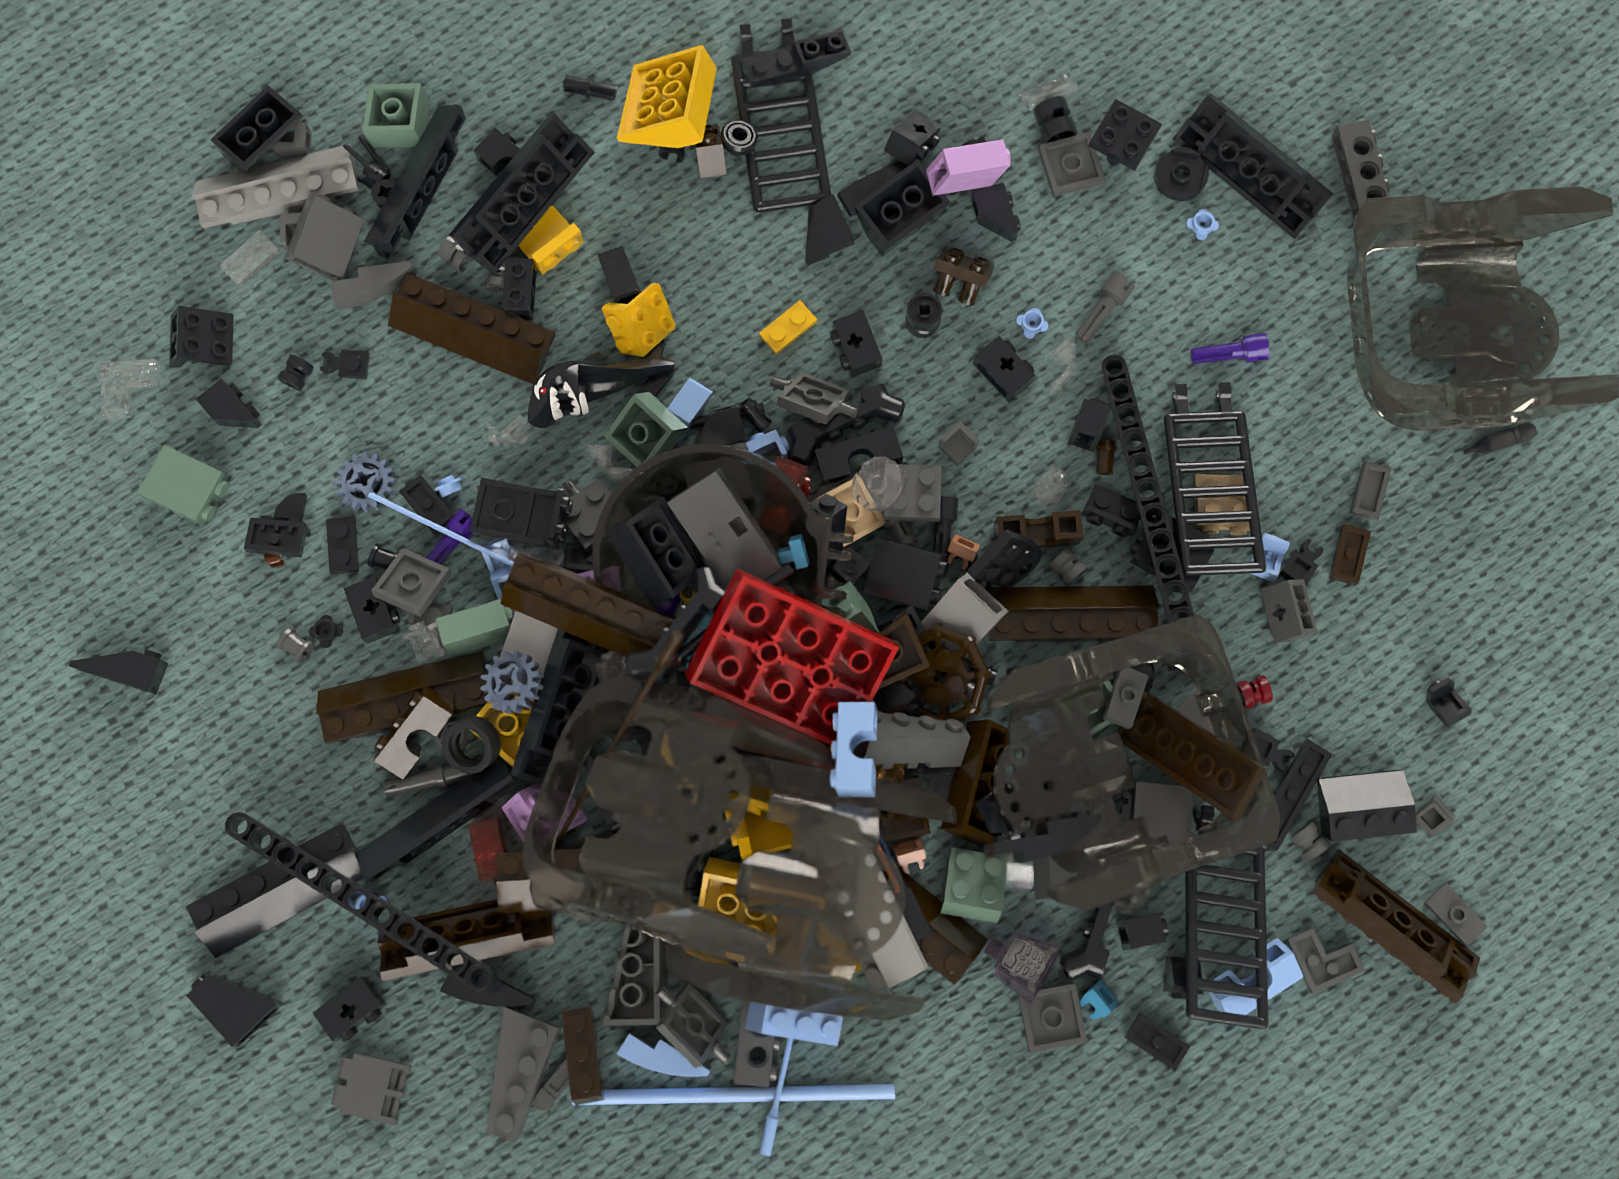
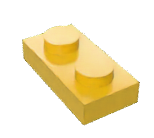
[759,300,817,355]

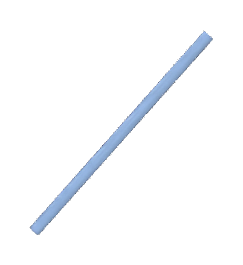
[572,1084,895,1105]

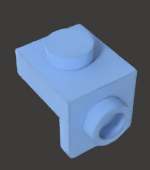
[746,429,790,462]
[1251,533,1290,583]

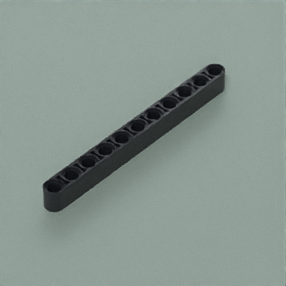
[1102,354,1196,639]
[225,812,498,993]

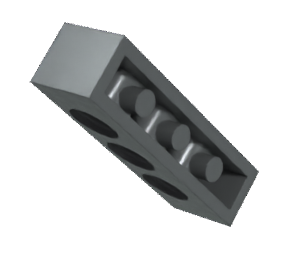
[1332,120,1396,233]
[734,964,787,1087]

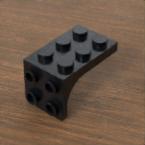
[469,477,573,550]

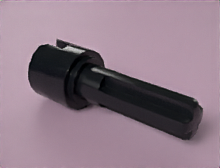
[933,496,959,573]

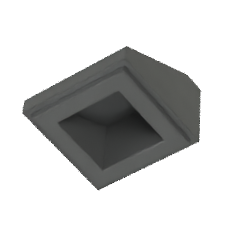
[1416,794,1456,837]

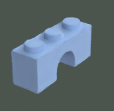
[830,702,878,798]
[1209,938,1303,1015]
[745,999,843,1046]

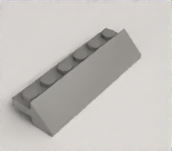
[192,144,360,228]
[796,809,928,989]

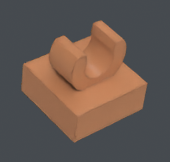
[947,534,981,570]
[892,836,927,874]

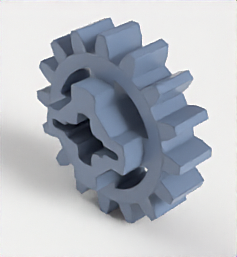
[335,452,397,513]
[481,650,544,714]

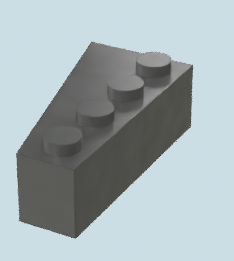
[853,710,971,769]
[602,905,667,1026]
[486,1007,562,1143]

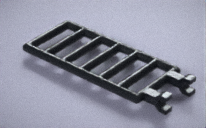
[731,18,831,213]
[1164,382,1266,576]
[1185,805,1269,1029]

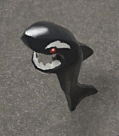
[528,340,675,428]

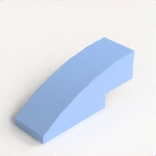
[617,1033,711,1077]

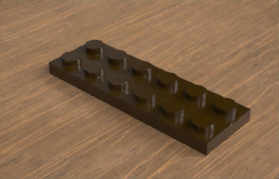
[1114,690,1266,821]

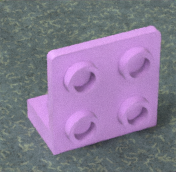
[502,784,587,851]

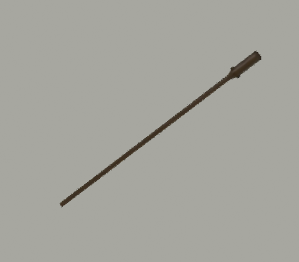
[549,630,683,850]

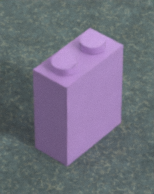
[926,139,1011,196]

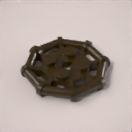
[898,623,992,721]

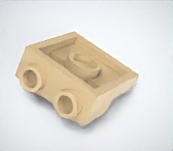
[1194,474,1250,535]
[810,475,886,548]

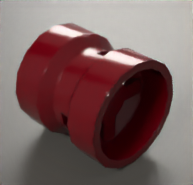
[1235,675,1273,710]

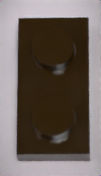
[1329,524,1371,586]

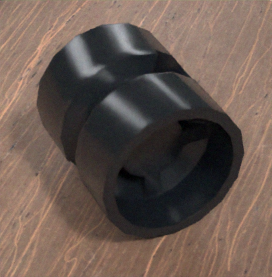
[1033,96,1077,144]
[905,293,942,338]

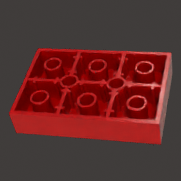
[684,568,899,745]

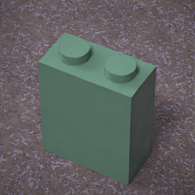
[137,445,230,526]
[436,599,515,656]

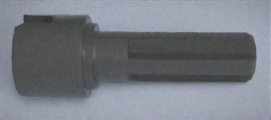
[1075,272,1135,343]

